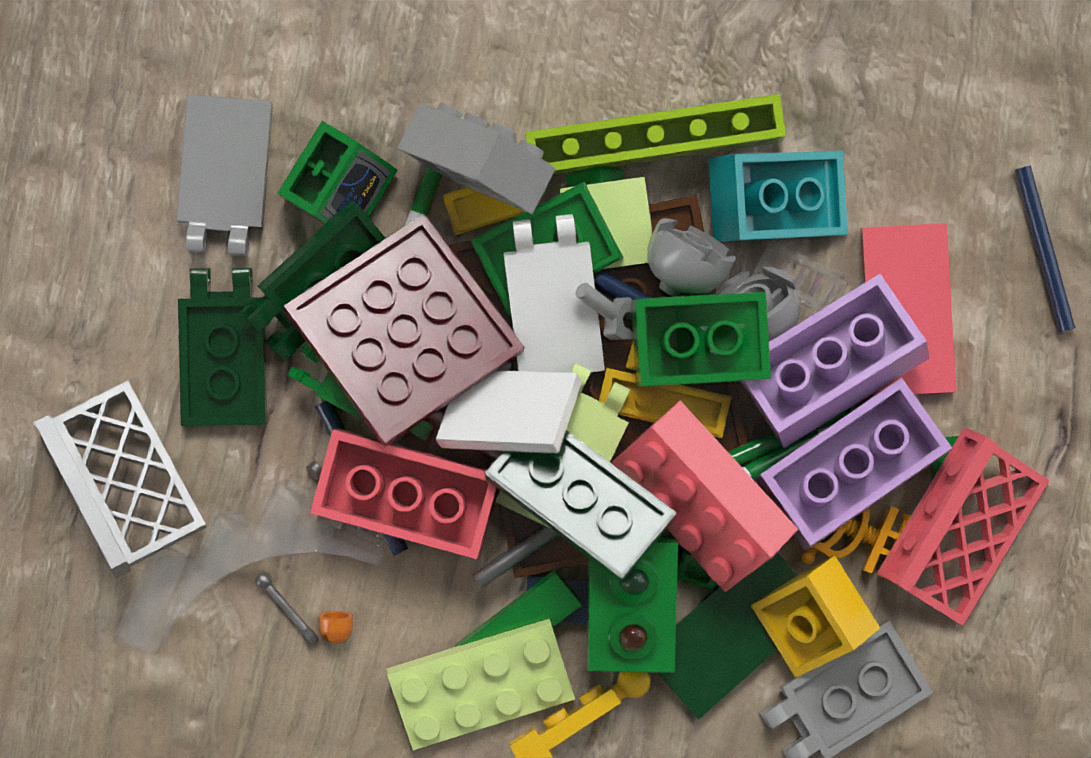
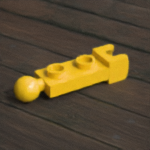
[509,672,651,758]

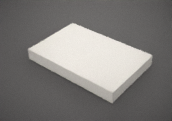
[436,371,582,453]

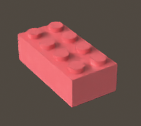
[611,401,798,592]
[310,429,499,559]

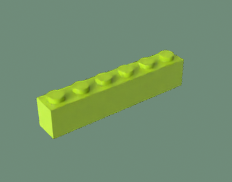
[525,94,786,176]

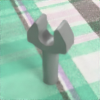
[575,283,633,340]

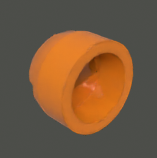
[319,611,353,644]

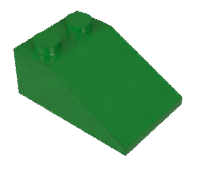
[631,292,771,387]

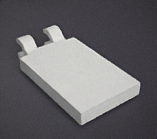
[504,214,605,373]

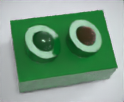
[586,537,678,673]

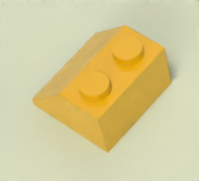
[751,555,880,678]

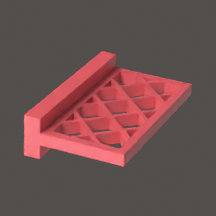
[877,427,1050,626]

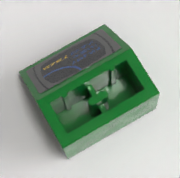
[277,120,398,224]

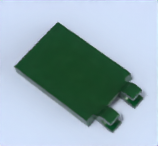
[240,200,386,361]
[178,268,267,426]

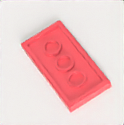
[861,223,957,397]

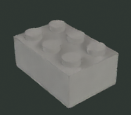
[397,102,556,214]

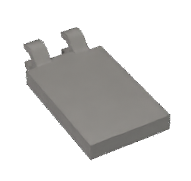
[177,95,273,257]
[760,620,933,758]

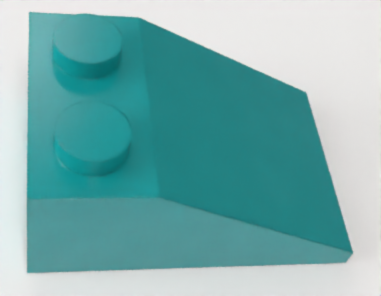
[708,151,848,243]

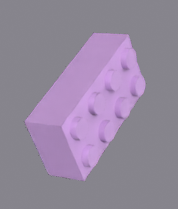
[740,274,930,448]
[756,378,952,551]

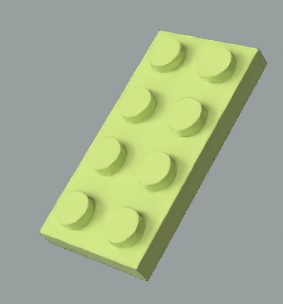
[387,619,575,750]

